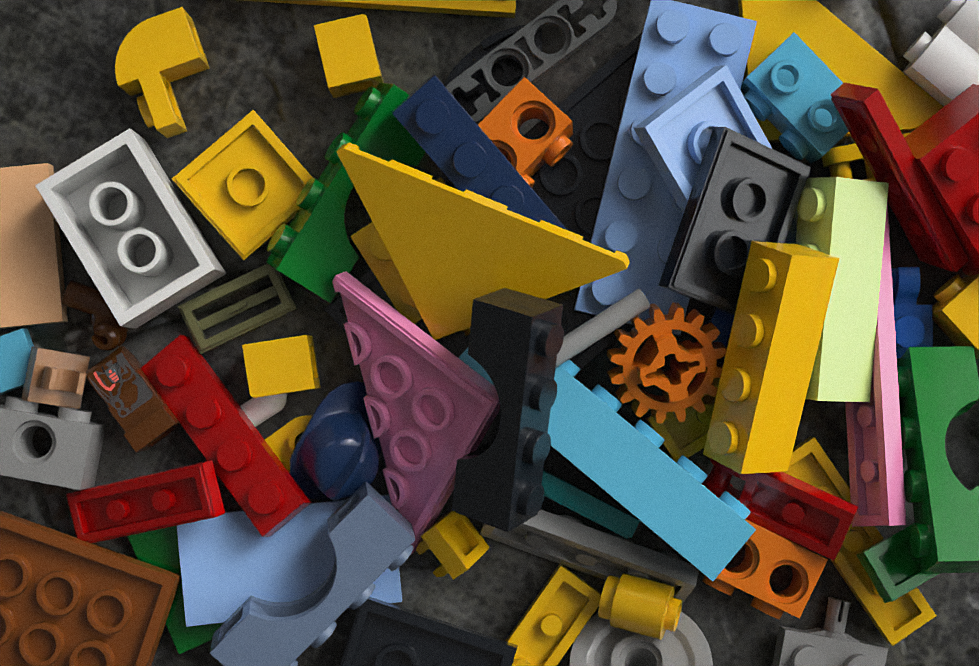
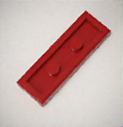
[66,460,225,543]

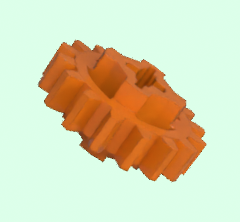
[607,302,727,424]

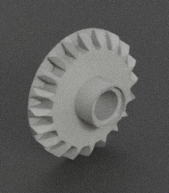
[570,611,713,666]

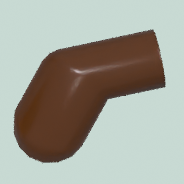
[62,280,128,351]

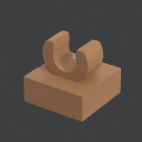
[21,346,90,409]

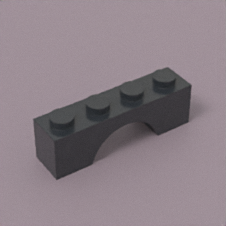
[452,288,564,532]

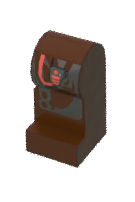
[86,346,182,452]

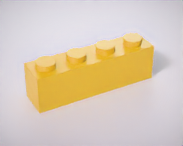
[703,241,840,474]

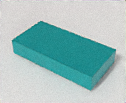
[541,468,640,539]

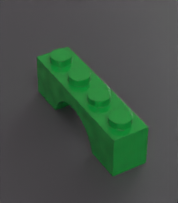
[266,83,425,303]
[897,346,979,574]

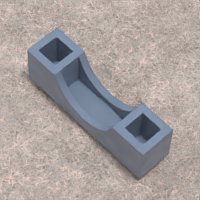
[210,481,415,666]

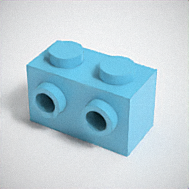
[740,32,849,164]

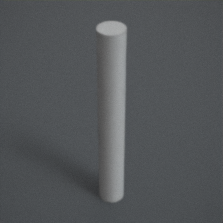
[556,288,651,367]

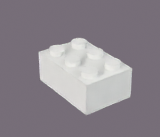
[35,128,226,329]

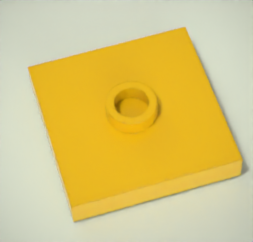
[172,110,313,261]

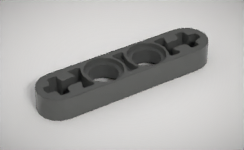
[446,0,617,125]

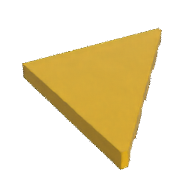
[738,0,944,143]
[336,142,630,340]

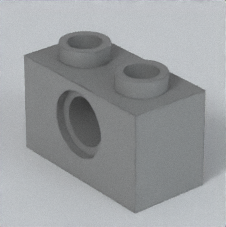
[0,396,107,490]

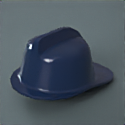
[290,381,382,501]

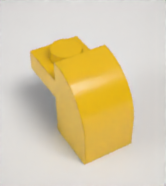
[115,7,210,138]

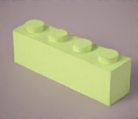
[796,177,889,402]

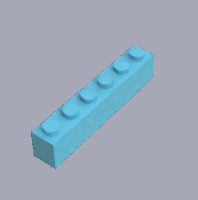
[459,348,756,581]

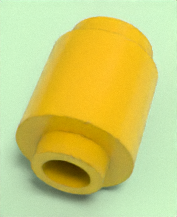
[598,573,682,640]

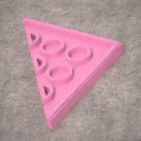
[332,271,500,554]

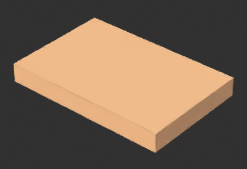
[0,163,68,329]

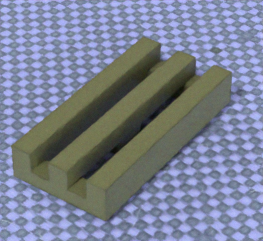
[178,264,299,355]

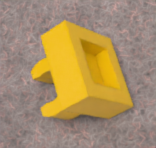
[416,510,490,580]

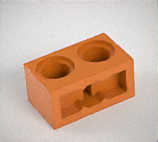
[478,77,573,188]
[702,519,828,620]

